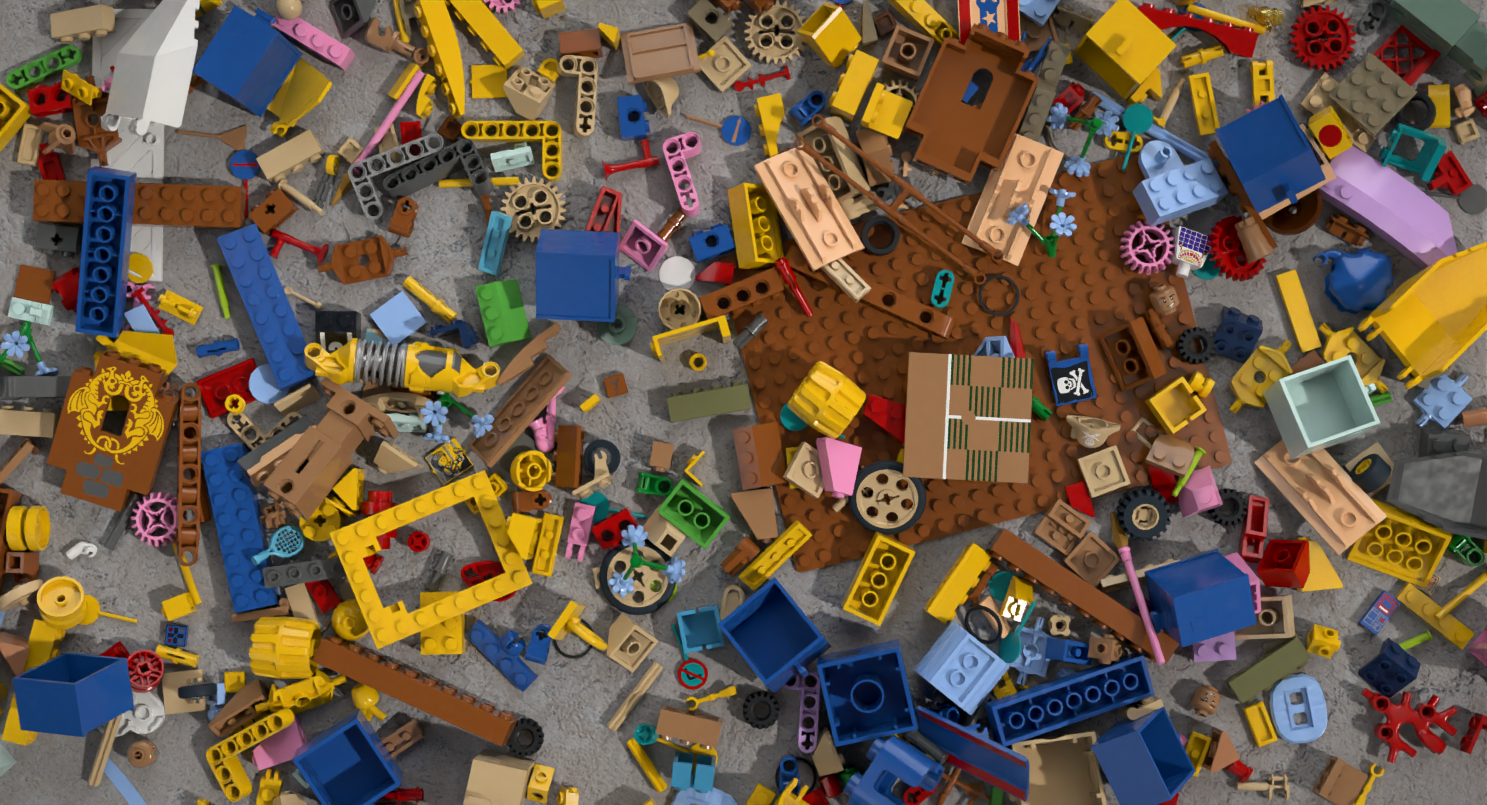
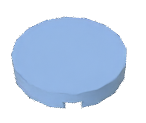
[249,364,290,405]

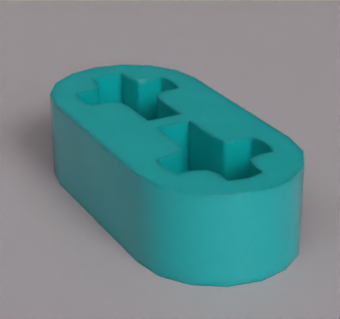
[930,270,954,308]

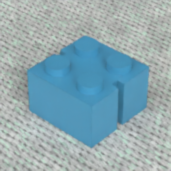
[677,604,725,654]
[671,751,716,793]

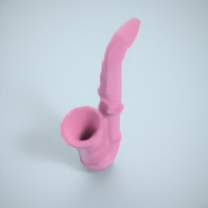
[529,386,565,453]

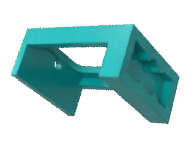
[1379,123,1447,182]

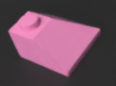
[1174,466,1223,518]

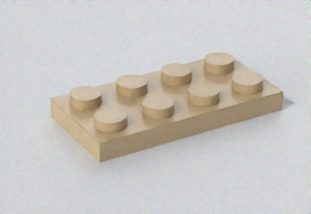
[1298,72,1389,153]

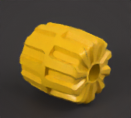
[787,361,866,439]
[249,617,322,679]

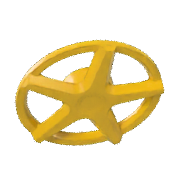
[324,493,358,517]

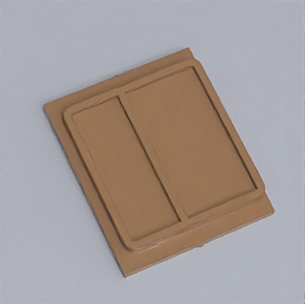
[620,22,701,85]

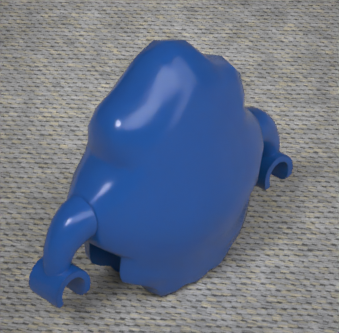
[1313,248,1394,330]

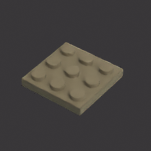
[1327,52,1417,137]

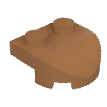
[1145,434,1194,478]

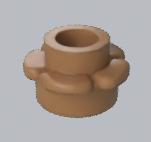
[413,47,432,67]

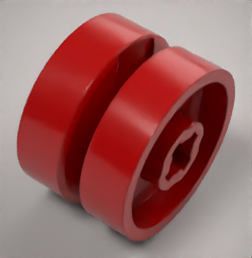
[127,650,164,693]

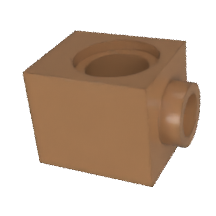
[649,441,675,472]

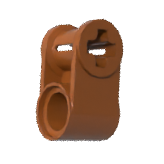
[388,197,419,238]
[511,490,552,513]

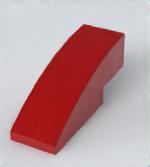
[1238,495,1270,563]

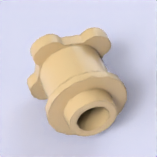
[1048,614,1071,636]

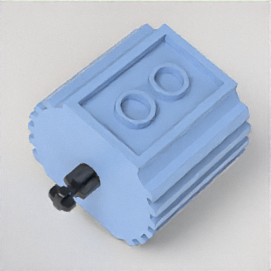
[914,621,1010,716]

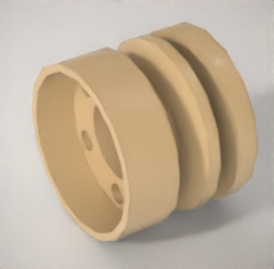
[658,288,702,330]

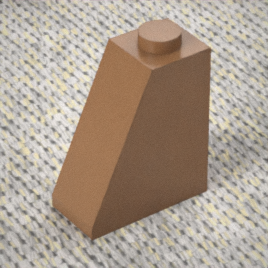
[731,488,778,543]

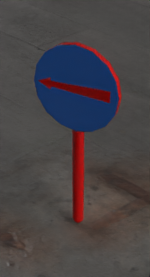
[230,150,261,218]

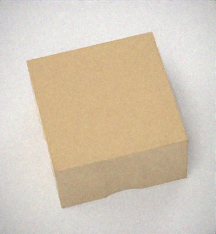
[1007,731,1107,805]

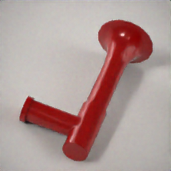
[602,139,660,181]
[269,229,328,264]

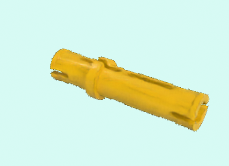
[402,276,458,324]

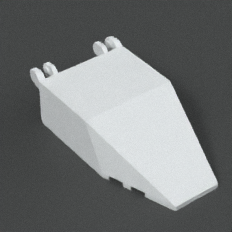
[100,0,200,136]

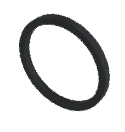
[978,275,1020,316]
[964,605,1002,644]
[553,618,593,659]
[775,757,817,796]

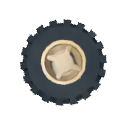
[1116,486,1171,542]

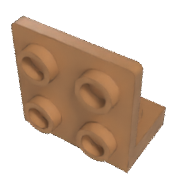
[1312,755,1368,805]

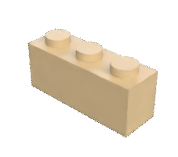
[50,4,116,44]
[256,129,325,183]
[0,406,61,438]

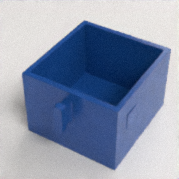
[192,5,303,118]
[1214,94,1326,213]
[535,229,631,322]
[1144,549,1257,647]
[717,578,832,693]
[12,653,134,737]
[1090,707,1196,805]
[293,709,403,805]

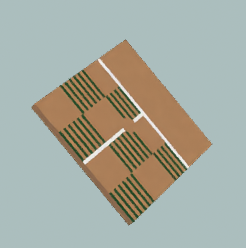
[902,352,1034,483]

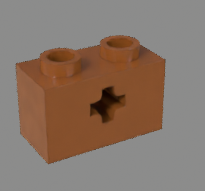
[248,188,299,236]

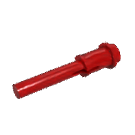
[774,256,814,317]
[379,786,424,803]

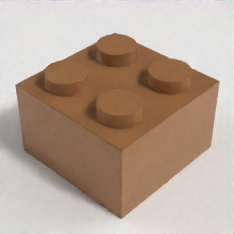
[880,24,935,82]

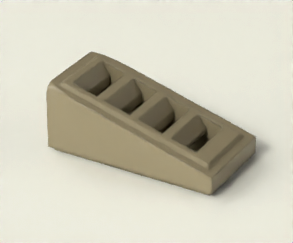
[861,1,878,48]

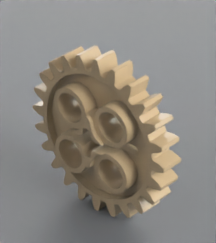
[744,0,807,66]
[500,177,567,244]

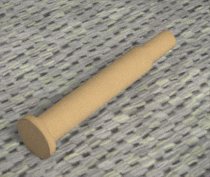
[1154,78,1186,130]
[277,179,324,215]

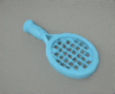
[251,525,305,565]

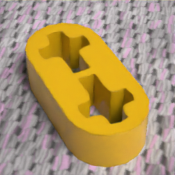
[1103,131,1143,154]

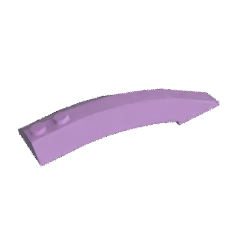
[1318,145,1457,270]

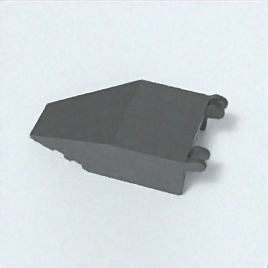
[1387,449,1487,540]

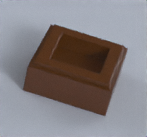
[873,9,897,38]
[437,115,462,144]

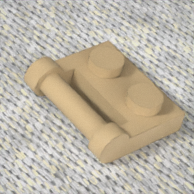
[1119,695,1164,720]

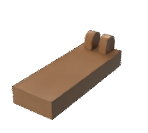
[0,436,39,485]
[232,598,292,623]
[382,718,426,758]

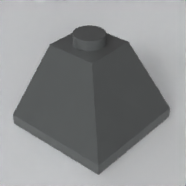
[329,0,376,39]

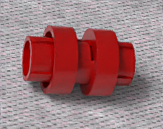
[360,491,398,549]

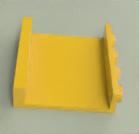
[650,315,732,363]

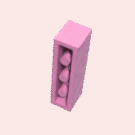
[271,14,355,71]

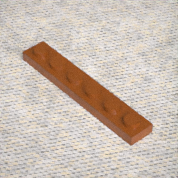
[1207,140,1278,249]

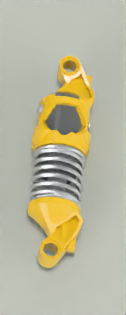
[304,338,500,398]

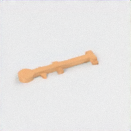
[898,151,912,209]

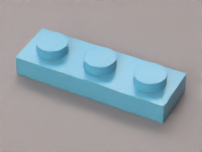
[478,211,513,276]

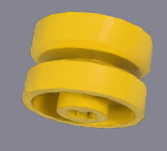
[6,506,51,551]
[37,576,87,630]

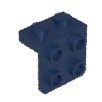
[1213,306,1263,364]
[426,319,479,351]
[1358,638,1421,698]

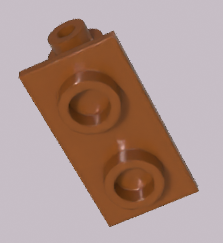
[1325,213,1369,246]

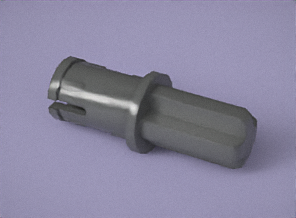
[732,314,769,349]
[425,550,453,591]

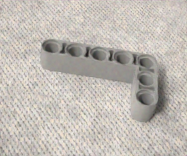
[348,133,444,220]

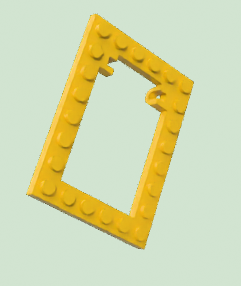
[329,470,533,649]

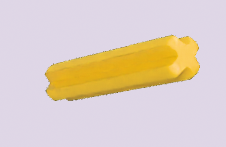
[626,737,667,793]

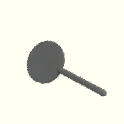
[1422,184,1487,214]

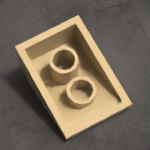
[1234,594,1295,640]

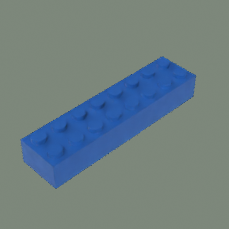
[75,166,137,338]
[217,223,320,391]
[201,443,280,613]
[984,653,1155,746]

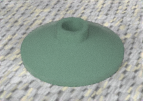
[597,304,637,345]

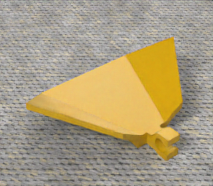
[267,57,332,138]
[94,331,178,411]

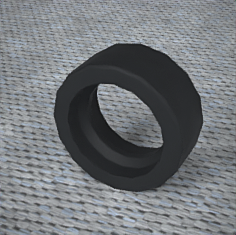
[1395,92,1436,131]
[860,216,900,256]

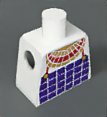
[1168,226,1212,278]

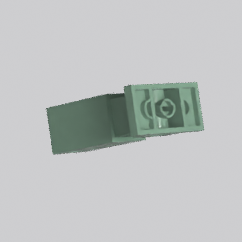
[1387,0,1487,97]

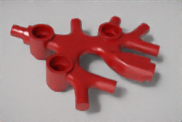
[1361,688,1458,763]

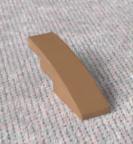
[497,323,563,386]

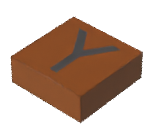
[603,373,629,398]

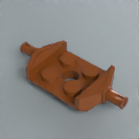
[72,76,122,166]
[317,235,409,285]

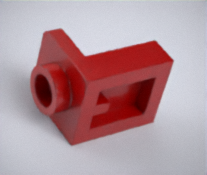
[1053,81,1086,114]

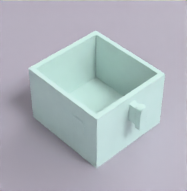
[1262,355,1380,460]

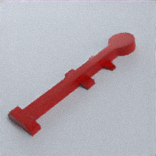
[734,66,791,92]
[131,287,175,336]

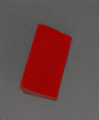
[1148,465,1179,503]

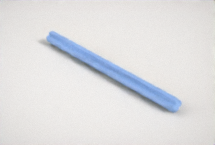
[1089,91,1233,178]

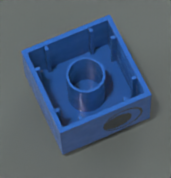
[817,639,918,747]

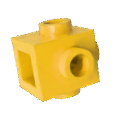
[1306,624,1341,659]

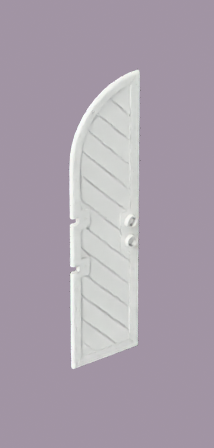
[91,9,164,282]

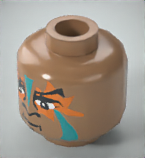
[127,740,158,768]

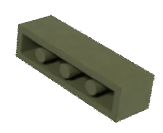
[667,381,752,423]
[1225,636,1311,704]

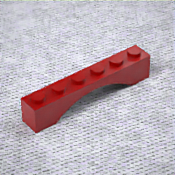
[1136,3,1259,58]

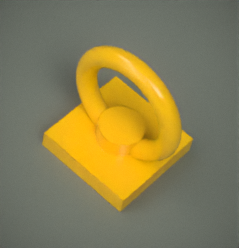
[547,600,608,651]

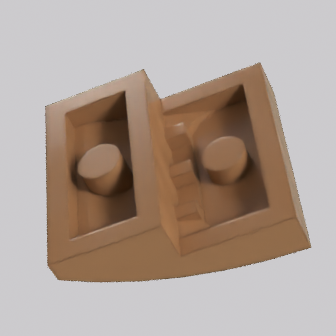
[1032,499,1091,556]

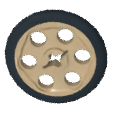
[848,460,926,535]
[599,539,676,615]

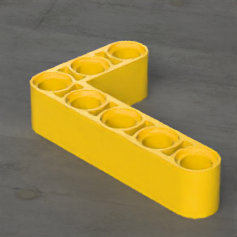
[461,121,563,183]
[206,708,294,802]

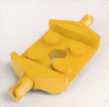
[1318,322,1388,394]
[1229,339,1293,415]
[255,669,347,715]

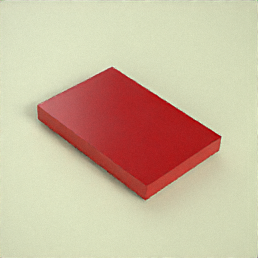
[196,358,257,419]

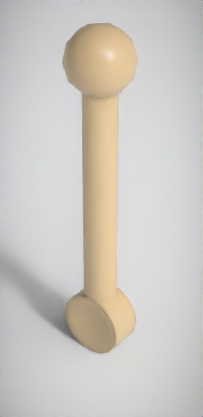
[284,286,323,310]

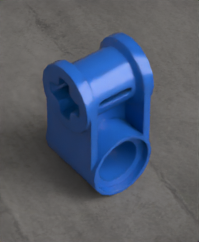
[788,90,826,128]
[525,624,552,665]
[779,754,800,795]

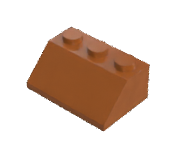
[1098,317,1167,392]
[732,422,789,490]
[552,425,585,488]

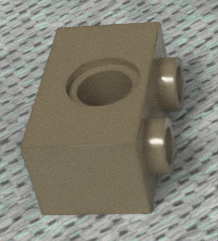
[687,0,733,45]

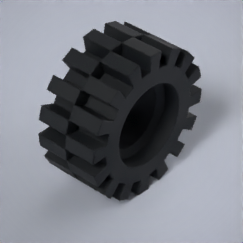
[1176,327,1216,365]
[1207,489,1248,526]
[743,691,780,729]
[506,718,544,757]

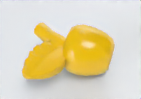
[351,683,387,721]

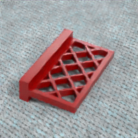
[1373,25,1441,86]

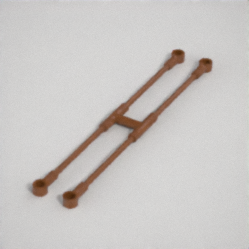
[794,114,1004,285]

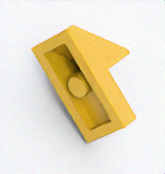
[1126,68,1162,105]
[999,576,1034,622]

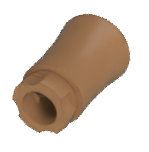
[1234,216,1275,264]

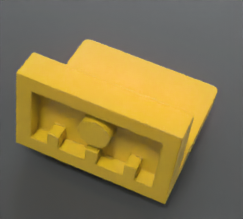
[860,82,913,139]

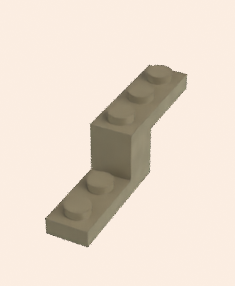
[1018,40,1071,142]

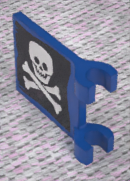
[1044,343,1097,406]

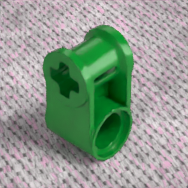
[634,472,675,496]
[1446,534,1485,567]

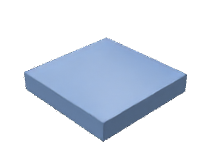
[370,291,427,345]

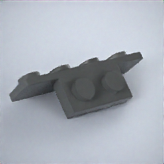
[263,555,347,588]

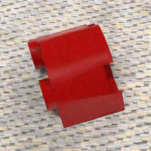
[51,266,80,313]

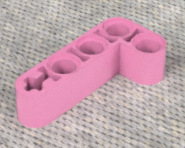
[663,132,702,217]

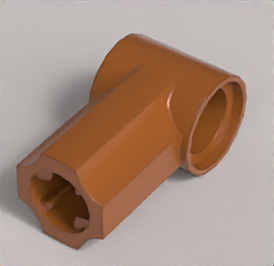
[720,536,761,577]

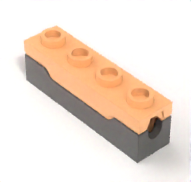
[237,415,317,487]

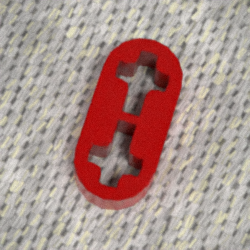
[903,784,938,805]

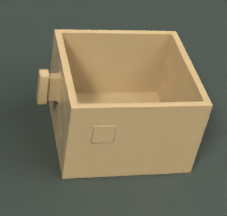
[463,750,535,805]

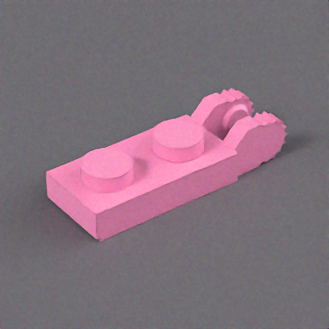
[565,502,596,562]

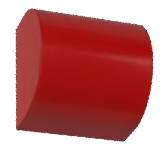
[818,773,843,799]

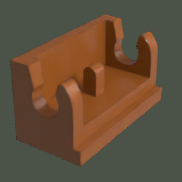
[559,29,603,58]

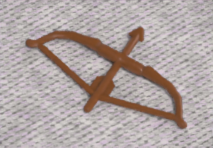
[936,739,995,805]

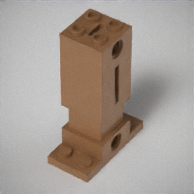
[263,377,399,521]

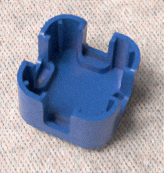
[843,736,945,805]

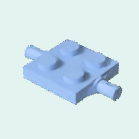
[1412,372,1472,429]
[1007,616,1057,686]

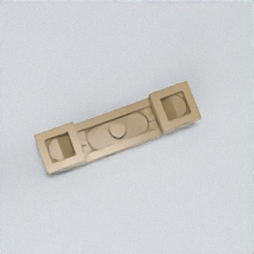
[362,392,434,420]

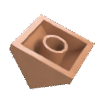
[0,631,30,676]
[1202,727,1240,773]

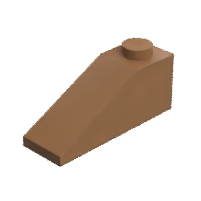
[208,679,270,738]

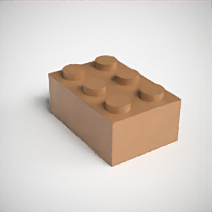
[655,705,722,750]

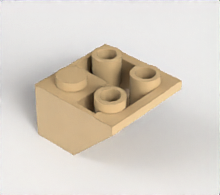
[503,65,556,121]
[643,499,687,557]
[811,726,845,776]

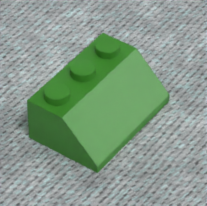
[475,279,532,348]
[657,478,732,549]

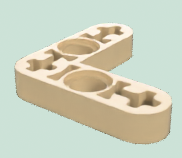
[227,412,303,450]

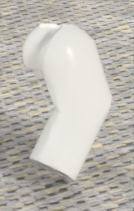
[66,541,97,560]

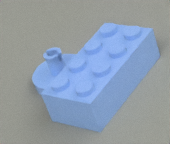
[1132,140,1228,227]

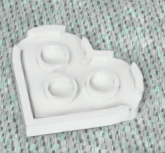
[97,691,165,737]

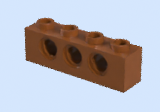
[699,267,785,320]

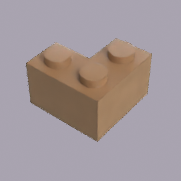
[855,128,895,187]

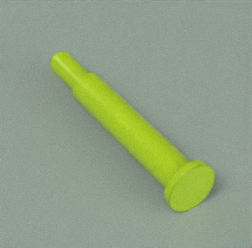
[210,264,230,319]
[1171,447,1206,497]
[1377,629,1433,655]

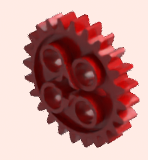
[1288,5,1356,72]
[1207,215,1267,282]

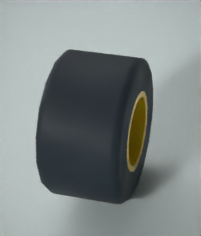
[1350,454,1391,493]

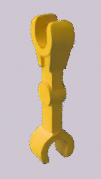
[686,685,737,710]
[1353,763,1384,805]

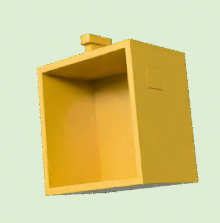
[1073,0,1177,100]

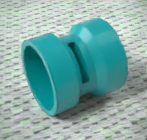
[634,724,658,745]

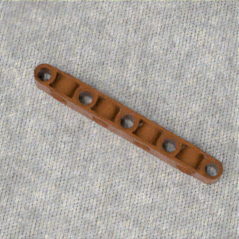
[785,245,956,340]
[176,382,201,567]

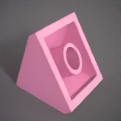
[619,219,669,272]

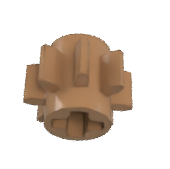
[260,504,286,530]

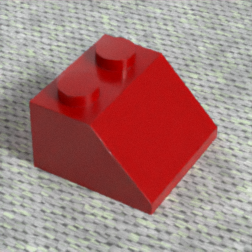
[1257,539,1310,588]

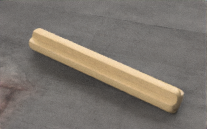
[607,661,663,732]
[88,714,122,787]

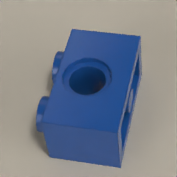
[617,95,650,141]
[689,223,736,264]
[1045,638,1092,665]

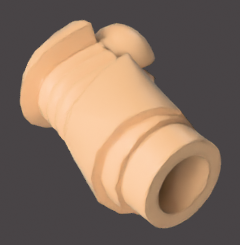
[1454,83,1475,118]

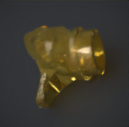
[1248,6,1283,32]

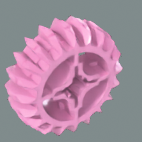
[1119,220,1175,275]
[131,492,188,547]

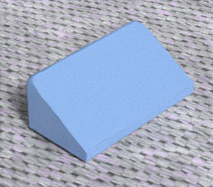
[124,304,160,334]

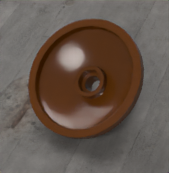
[1263,189,1323,235]

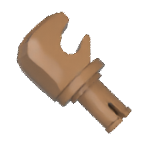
[365,17,416,59]

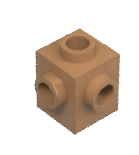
[1088,634,1123,664]

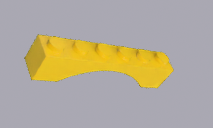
[754,93,785,215]

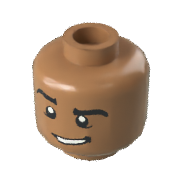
[1149,284,1180,316]
[1190,685,1221,717]

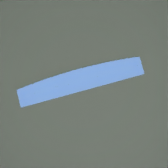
[104,758,147,805]

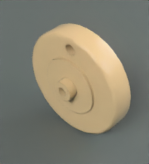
[0,579,44,612]

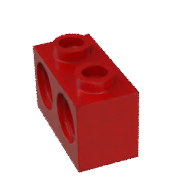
[27,81,75,118]
[591,507,638,550]

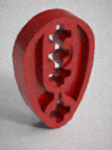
[461,561,518,602]

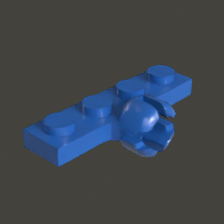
[465,619,538,692]

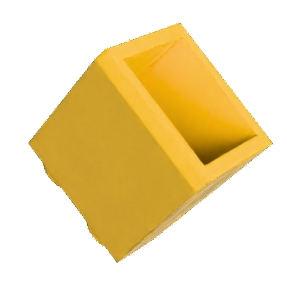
[796,2,862,68]

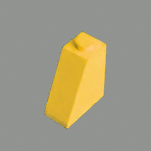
[1296,537,1343,592]

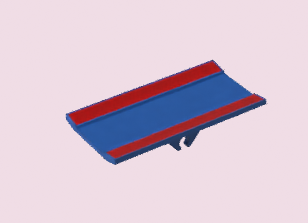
[917,706,1029,802]

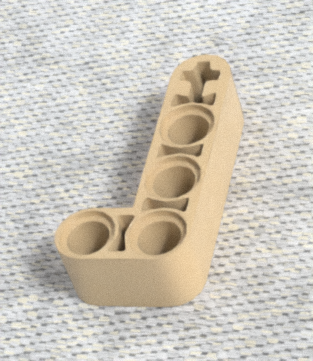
[557,55,598,139]

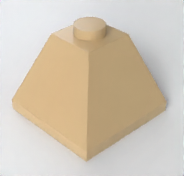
[373,441,424,474]
[607,612,658,673]

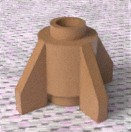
[40,122,76,155]

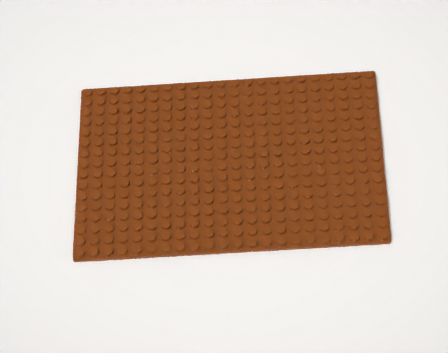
[719,152,1232,572]

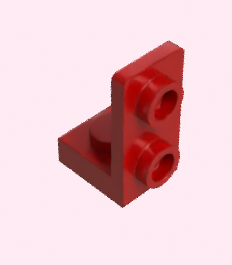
[1460,713,1487,754]

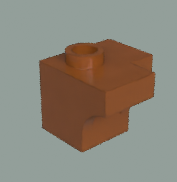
[5,551,39,583]

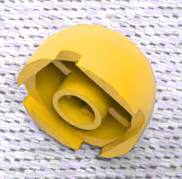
[510,450,552,492]
[331,599,369,640]

